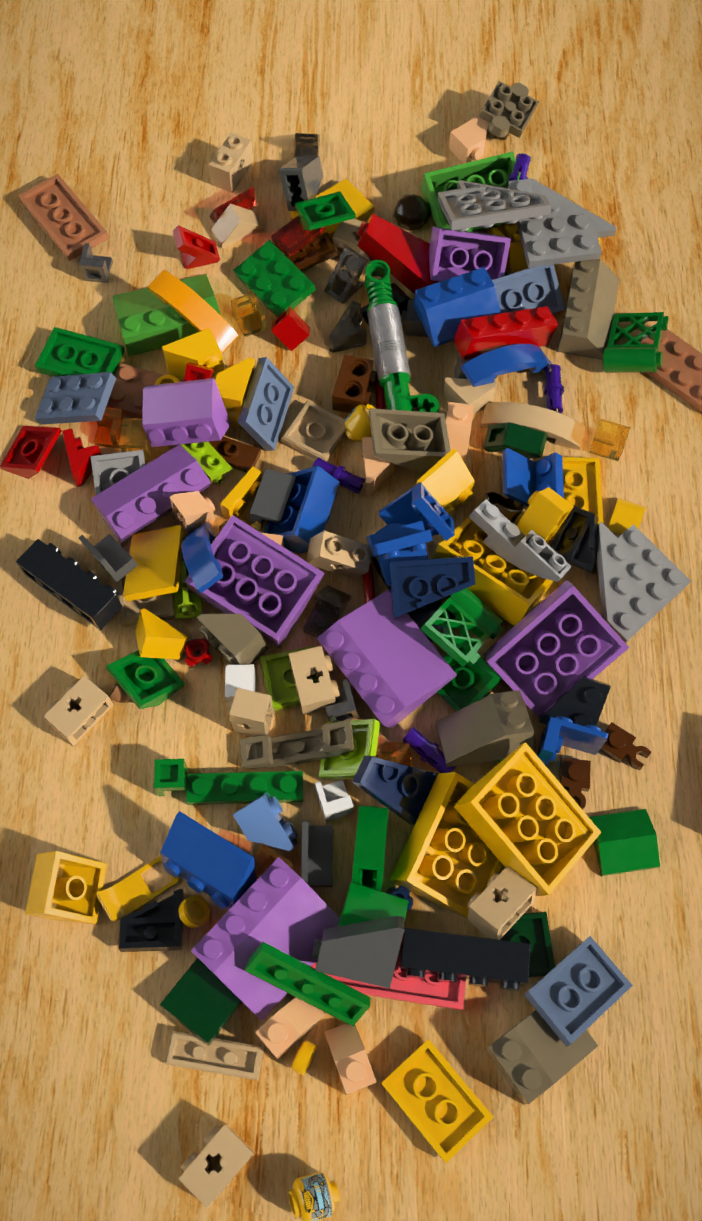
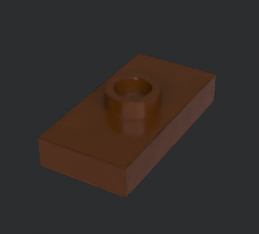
[284,232,337,272]
[209,436,261,473]

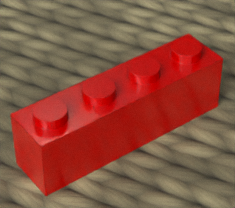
[453,306,558,360]

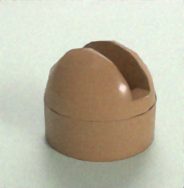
[109,683,130,703]

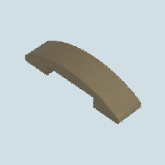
[240,720,354,768]

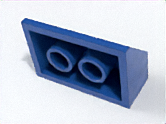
[414,267,501,347]
[264,466,340,554]
[160,811,256,909]

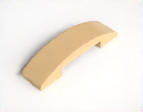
[480,402,585,450]

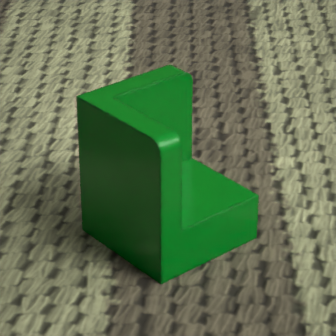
[154,758,188,796]

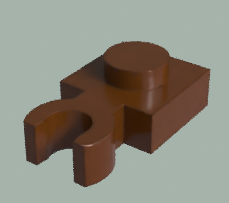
[600,722,651,770]
[559,758,591,810]

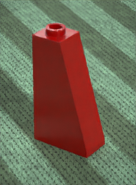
[357,214,441,294]

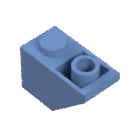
[233,792,298,851]

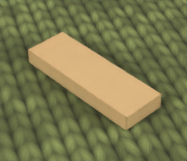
[165,1031,265,1081]

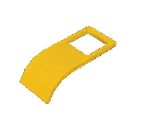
[608,498,645,535]
[95,855,179,921]

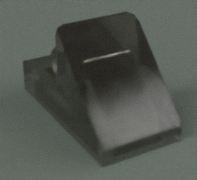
[294,133,320,158]
[324,247,368,304]
[329,300,367,353]
[303,585,351,638]

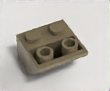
[197,614,268,665]

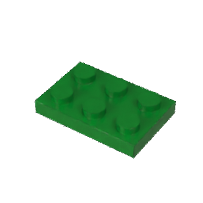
[233,240,316,318]
[35,327,125,377]

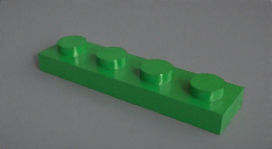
[186,771,303,805]
[245,942,371,1026]

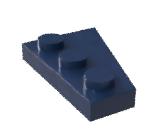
[389,556,475,619]
[352,756,438,825]

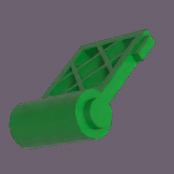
[603,312,669,373]
[421,588,504,667]

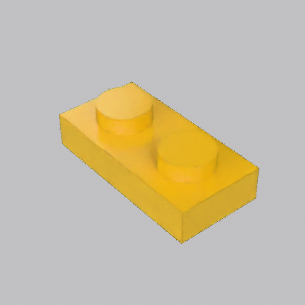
[220,467,262,520]

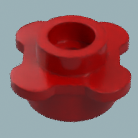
[184,638,213,667]

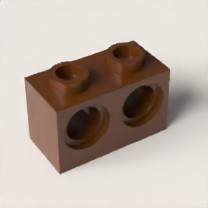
[332,354,377,413]

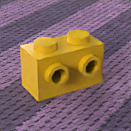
[514,487,574,544]

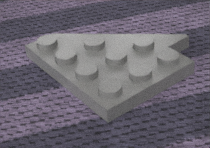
[508,179,616,268]
[438,180,551,232]
[597,522,691,643]

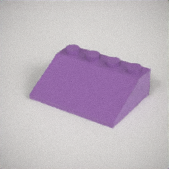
[185,515,324,648]
[483,580,629,717]
[317,590,457,729]
[191,857,340,1021]

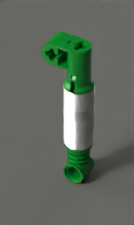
[365,260,439,413]

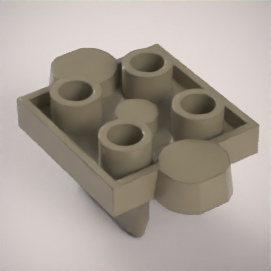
[479,81,539,140]

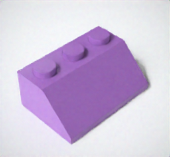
[429,226,511,281]
[142,378,231,447]

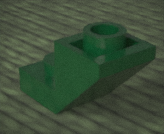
[483,422,548,459]

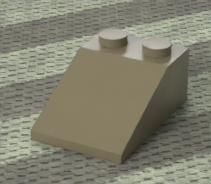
[369,408,451,473]
[436,690,534,767]
[485,1010,598,1105]

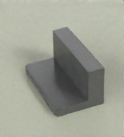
[250,468,296,528]
[79,534,138,582]
[301,821,333,887]

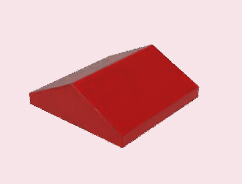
[0,426,62,479]

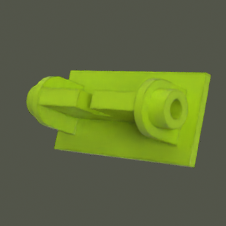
[180,442,232,485]
[173,561,203,620]

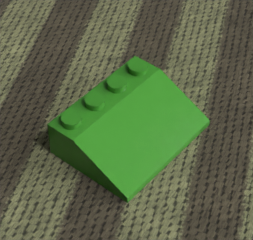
[421,152,520,232]
[112,274,221,357]

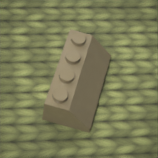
[558,259,620,360]

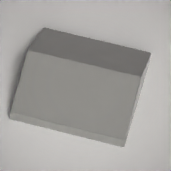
[91,450,146,495]

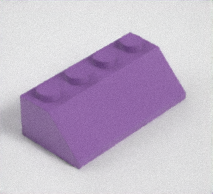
[90,444,211,544]

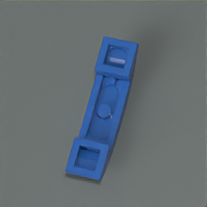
[461,344,552,387]
[182,522,223,593]

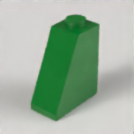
[352,806,389,892]

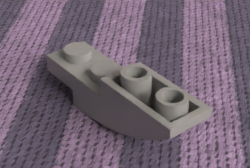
[469,499,572,582]

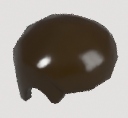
[393,194,430,230]
[482,492,524,523]

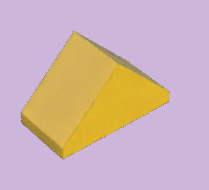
[135,608,188,660]

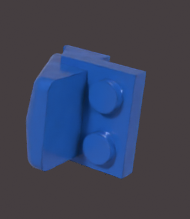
[366,521,433,586]

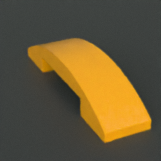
[147,270,238,354]

